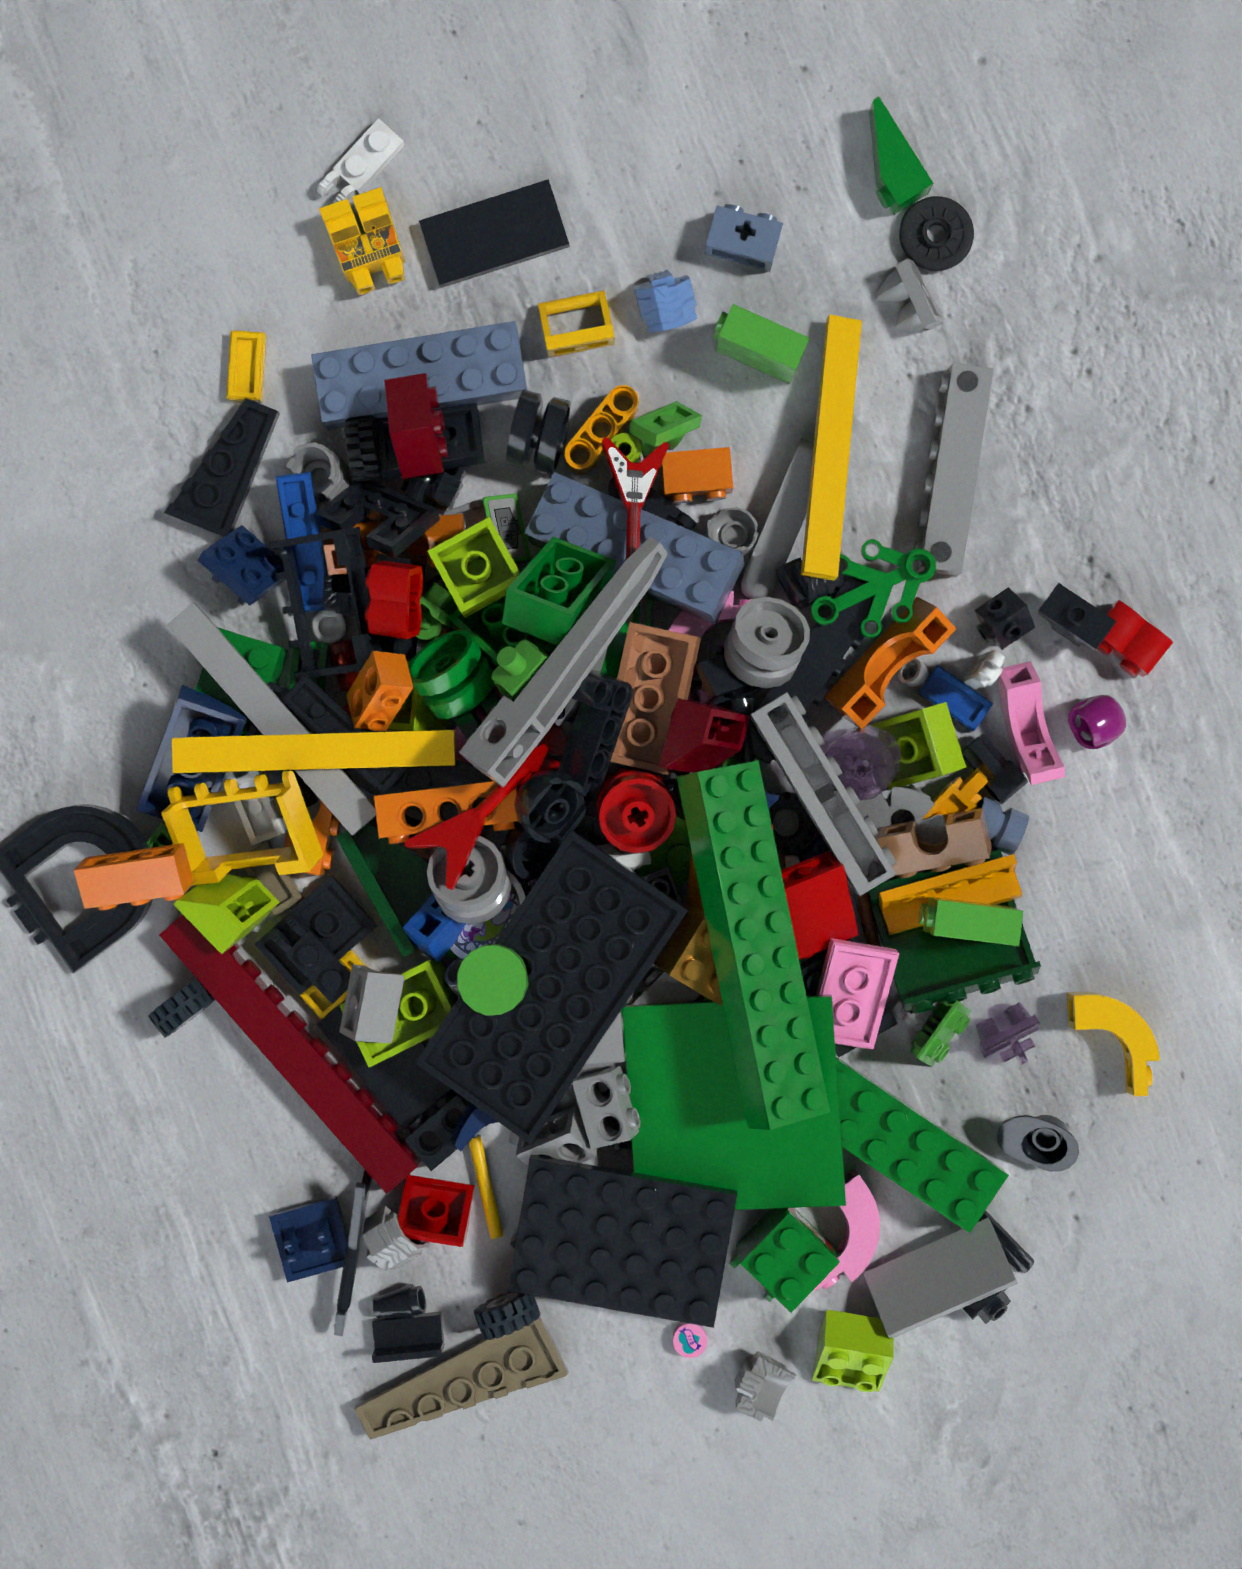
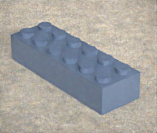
[311,321,528,430]
[524,472,745,625]

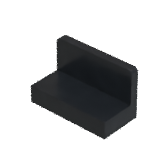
[372,1311,445,1363]

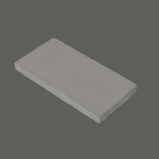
[863,1218,1018,1339]

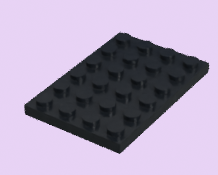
[508,1154,737,1328]

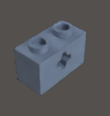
[705,204,783,272]

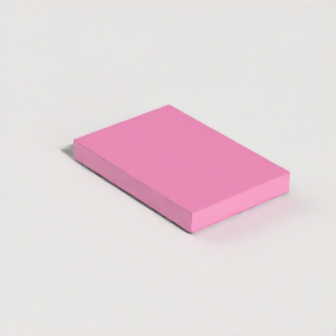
[816,938,899,1050]

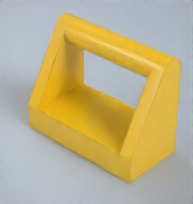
[538,290,615,358]

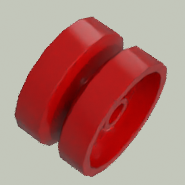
[596,767,676,853]

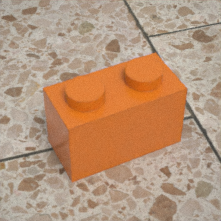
[661,447,734,504]

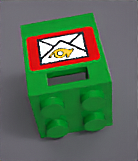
[729,1208,840,1313]

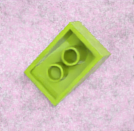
[339,959,458,1067]

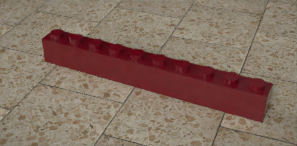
[159,914,421,1194]

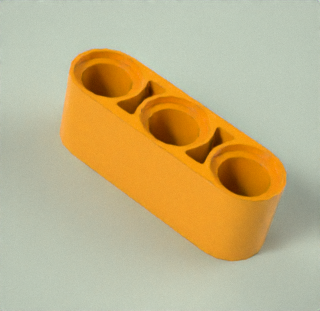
[564,385,639,475]

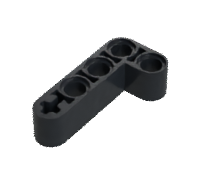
[558,670,633,812]

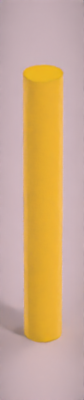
[468,1135,503,1239]

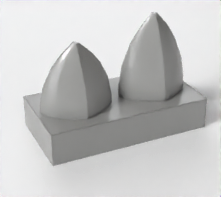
[875,259,943,331]

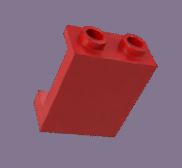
[781,851,859,960]

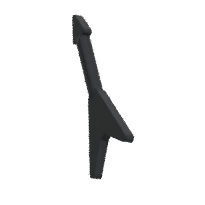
[334,1170,372,1336]

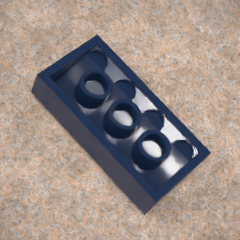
[136,685,247,832]

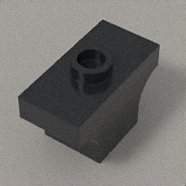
[1038,582,1117,652]

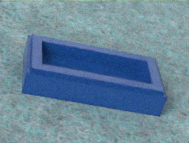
[917,665,993,732]

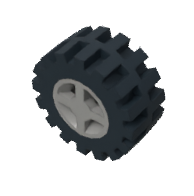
[148,979,215,1038]
[474,1291,541,1340]

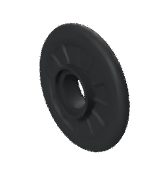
[899,196,974,271]

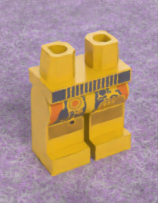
[319,187,406,295]

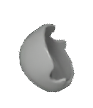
[706,507,759,556]

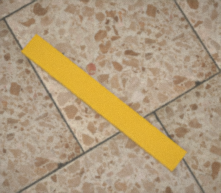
[801,314,862,581]
[172,730,456,773]

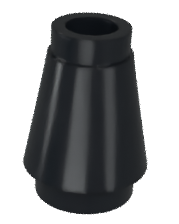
[373,1284,426,1319]

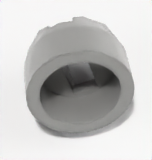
[898,658,929,688]

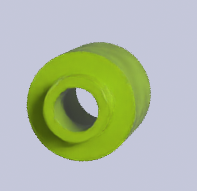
[611,433,642,463]

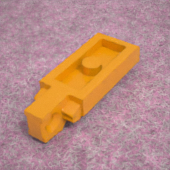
[913,768,988,821]

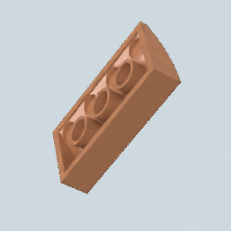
[610,622,701,775]

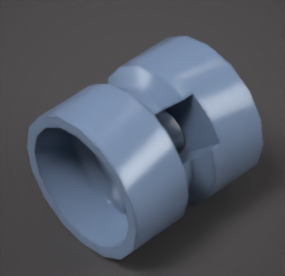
[976,797,1029,855]

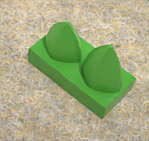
[629,401,702,459]

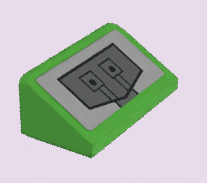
[483,493,531,564]

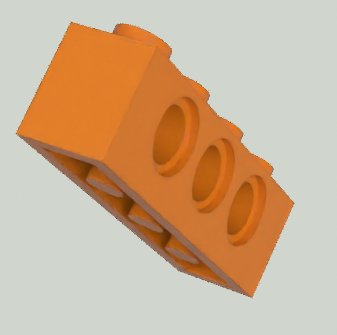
[374,781,518,844]

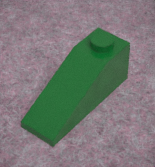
[869,96,934,215]

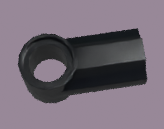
[962,733,1028,805]

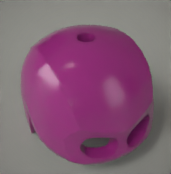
[1068,695,1126,749]

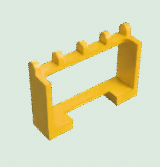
[161,771,323,886]

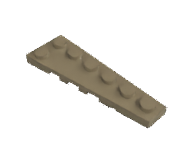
[354,1316,569,1440]

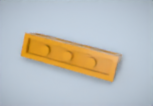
[878,854,1023,935]

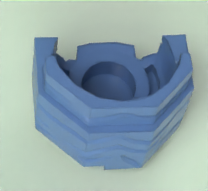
[633,270,697,332]

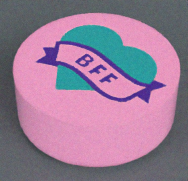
[673,1322,707,1358]

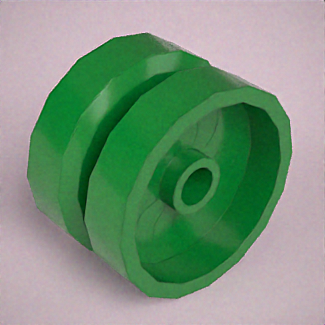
[408,631,495,719]

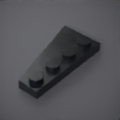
[164,398,280,537]

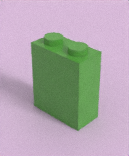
[713,304,810,384]
[919,896,1024,946]

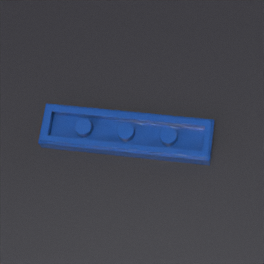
[275,472,328,612]

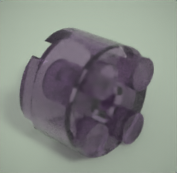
[825,725,901,801]

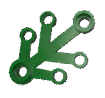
[811,539,936,639]

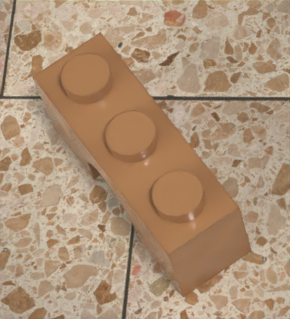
[877,808,992,878]

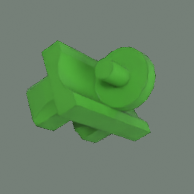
[416,582,459,641]

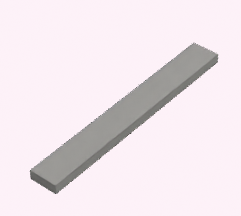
[167,602,376,835]

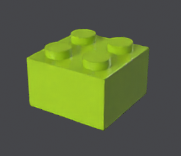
[428,517,520,618]

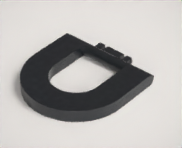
[0,804,153,974]

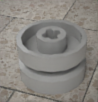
[724,597,810,688]
[427,836,511,924]

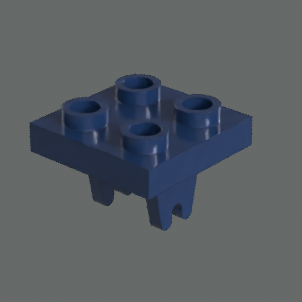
[197,525,286,606]
[269,1195,349,1283]

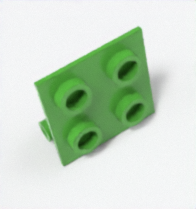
[910,1000,971,1067]

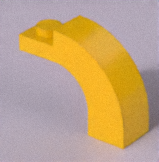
[1066,991,1160,1097]

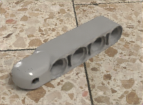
[740,438,814,599]

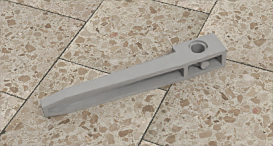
[459,537,668,788]

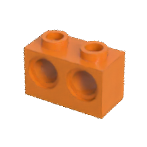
[346,651,413,731]

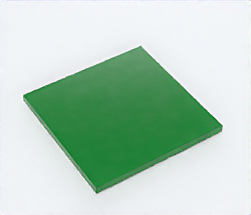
[622,995,846,1210]

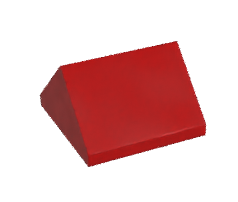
[397,1175,475,1247]

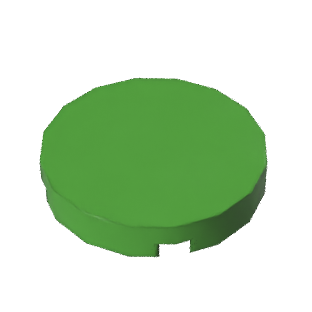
[457,944,529,1015]

